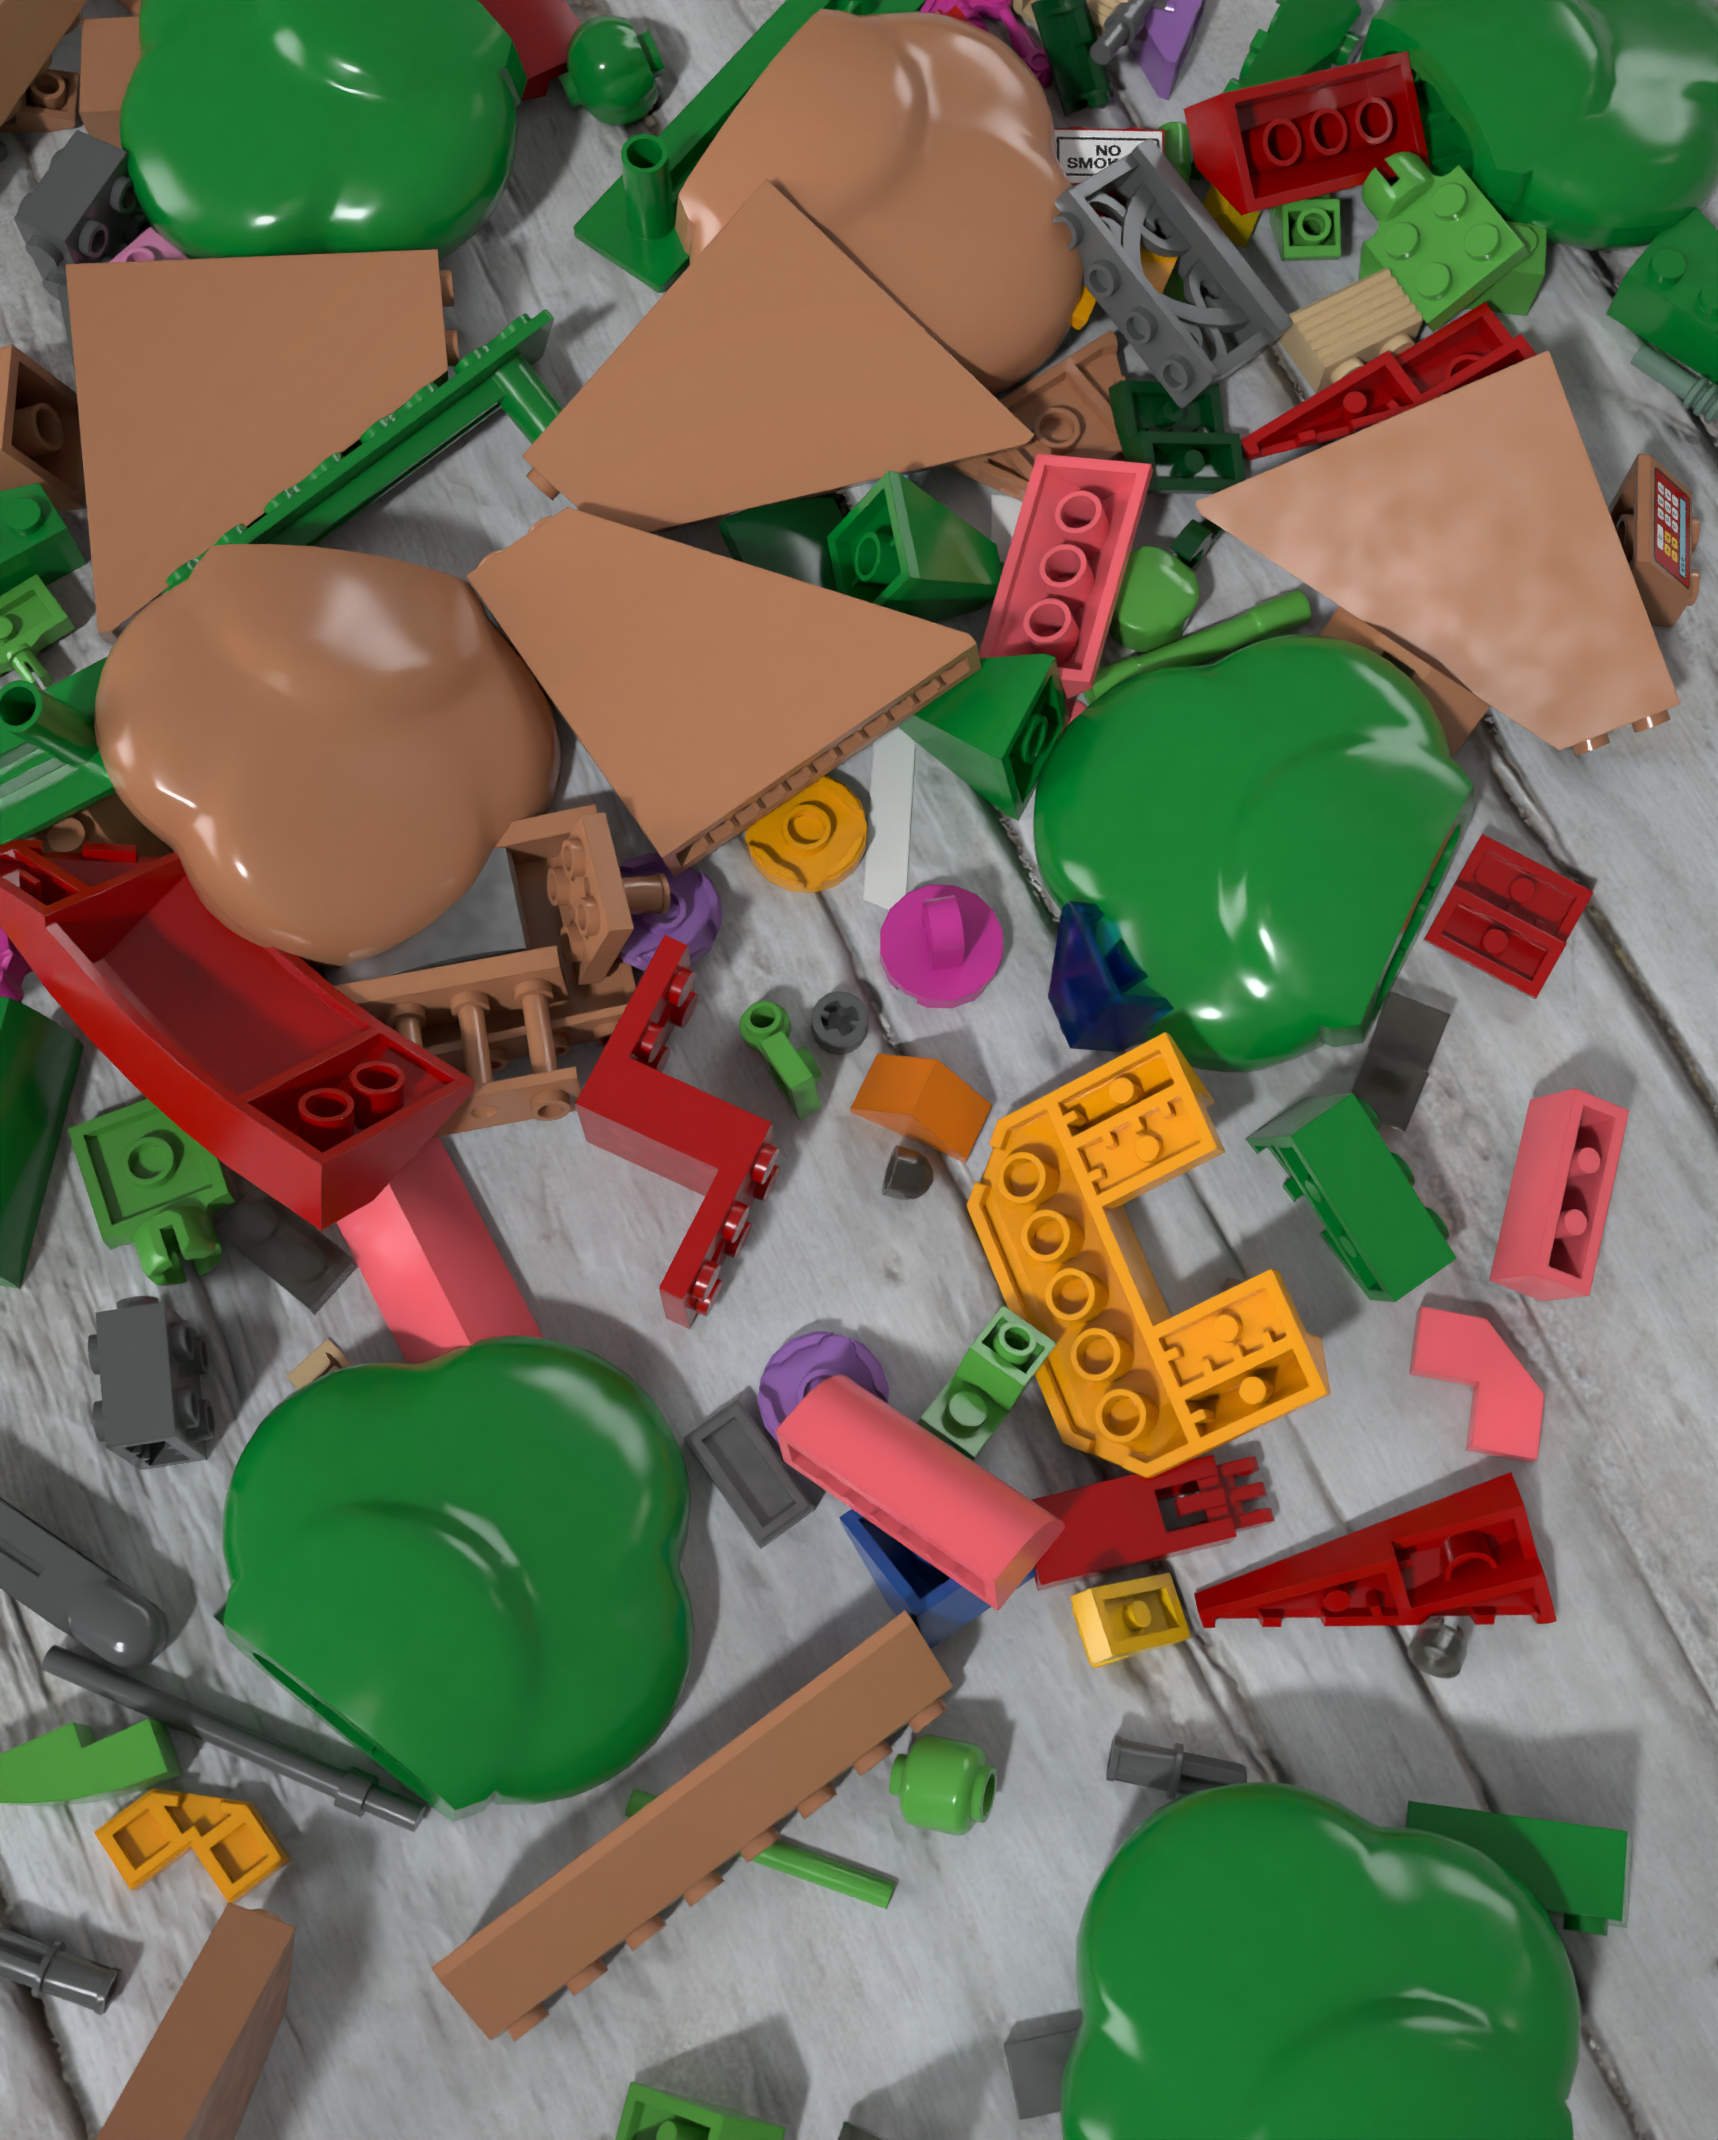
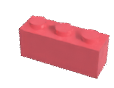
[1489,1088,1629,1302]

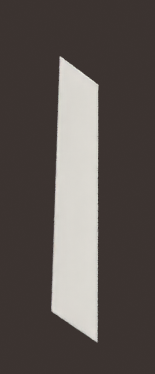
[863,725,916,910]

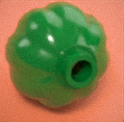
[559,15,666,126]

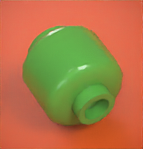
[889,1735,997,1836]

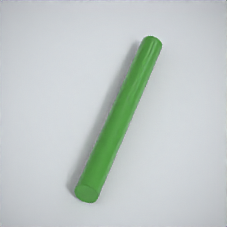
[625,1788,895,1909]

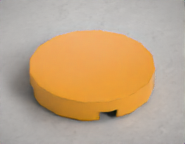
[745,775,867,893]

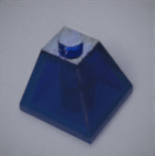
[1048,901,1174,1052]

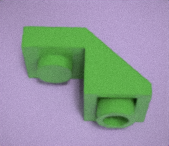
[1269,194,1341,261]
[917,1305,1057,1461]

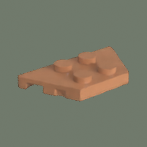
[945,330,1126,502]

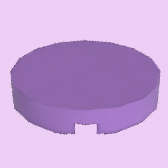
[618,853,722,971]
[758,1331,889,1448]

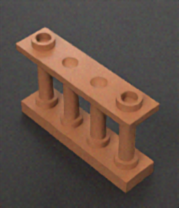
[334,945,582,1138]

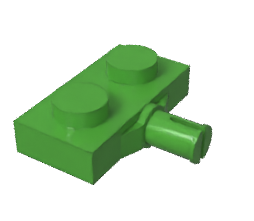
[0,574,75,688]

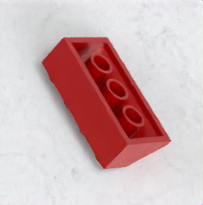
[1184,51,1430,215]

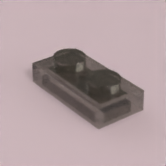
[215,1185,358,1315]

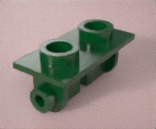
[1031,0,1114,116]

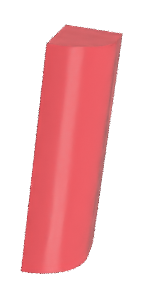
[775,1374,1065,1611]

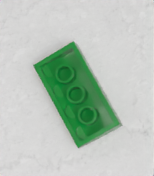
[0,996,84,1289]

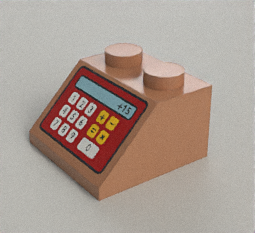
[1608,454,1700,627]

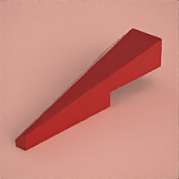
[1240,302,1537,460]
[1194,1472,1557,1628]

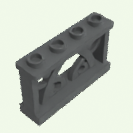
[1052,137,1294,408]

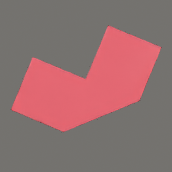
[1409,1306,1545,1463]

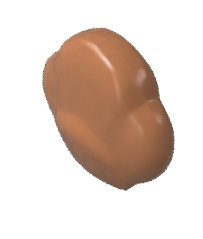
[675,9,1083,395]
[94,544,561,970]

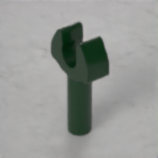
[1170,518,1225,572]

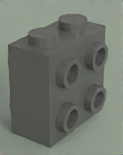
[14,130,154,301]
[88,1296,215,1470]

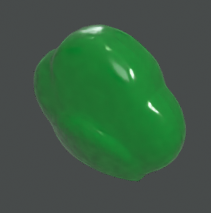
[119,0,527,260]
[1359,0,1718,251]
[1033,634,1474,1072]
[222,1335,695,1822]
[1060,1782,1581,2140]

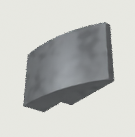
[323,847,532,986]

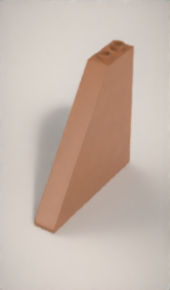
[522,179,1034,534]
[65,249,459,643]
[1195,350,1680,756]
[466,507,982,878]
[95,1902,296,2140]

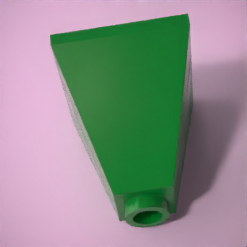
[827,470,1005,622]
[899,653,1070,821]

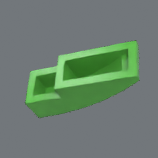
[0,1718,184,1807]

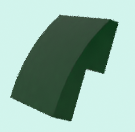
[1108,380,1246,494]
[717,498,843,592]

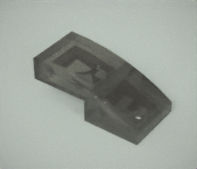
[1350,991,1451,1132]

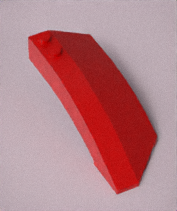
[0,839,475,1231]

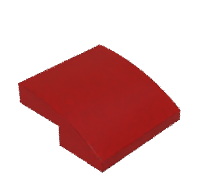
[478,0,582,101]
[1423,834,1594,999]

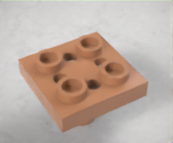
[547,812,670,985]

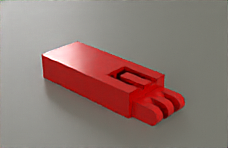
[1031,1455,1275,1591]

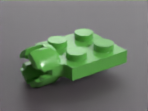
[1361,152,1530,332]
[68,1098,235,1286]

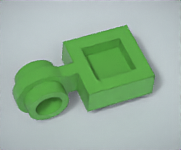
[739,1001,822,1120]

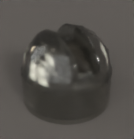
[882,1145,933,1200]
[1408,1617,1468,1678]

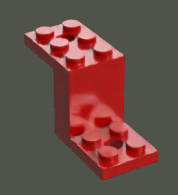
[575,935,780,1329]

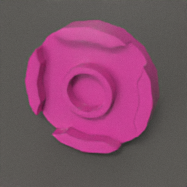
[880,885,1003,1008]

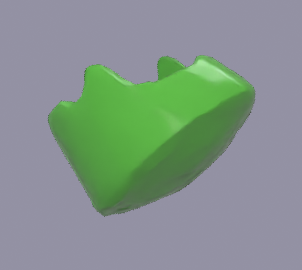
[1109,546,1200,654]

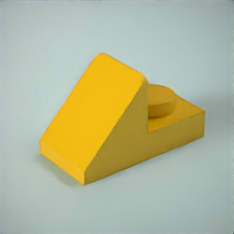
[1070,1573,1192,1668]

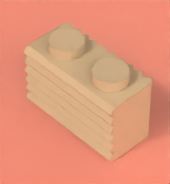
[1280,268,1423,394]

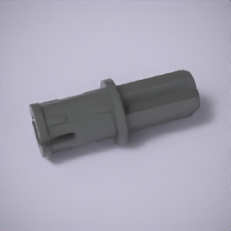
[1106,1735,1247,1800]
[0,1927,122,2015]

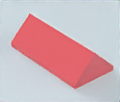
[979,453,1153,700]
[336,1137,544,1363]

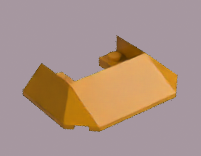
[966,1032,1331,1478]

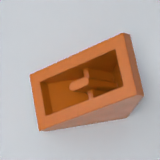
[850,1054,992,1163]

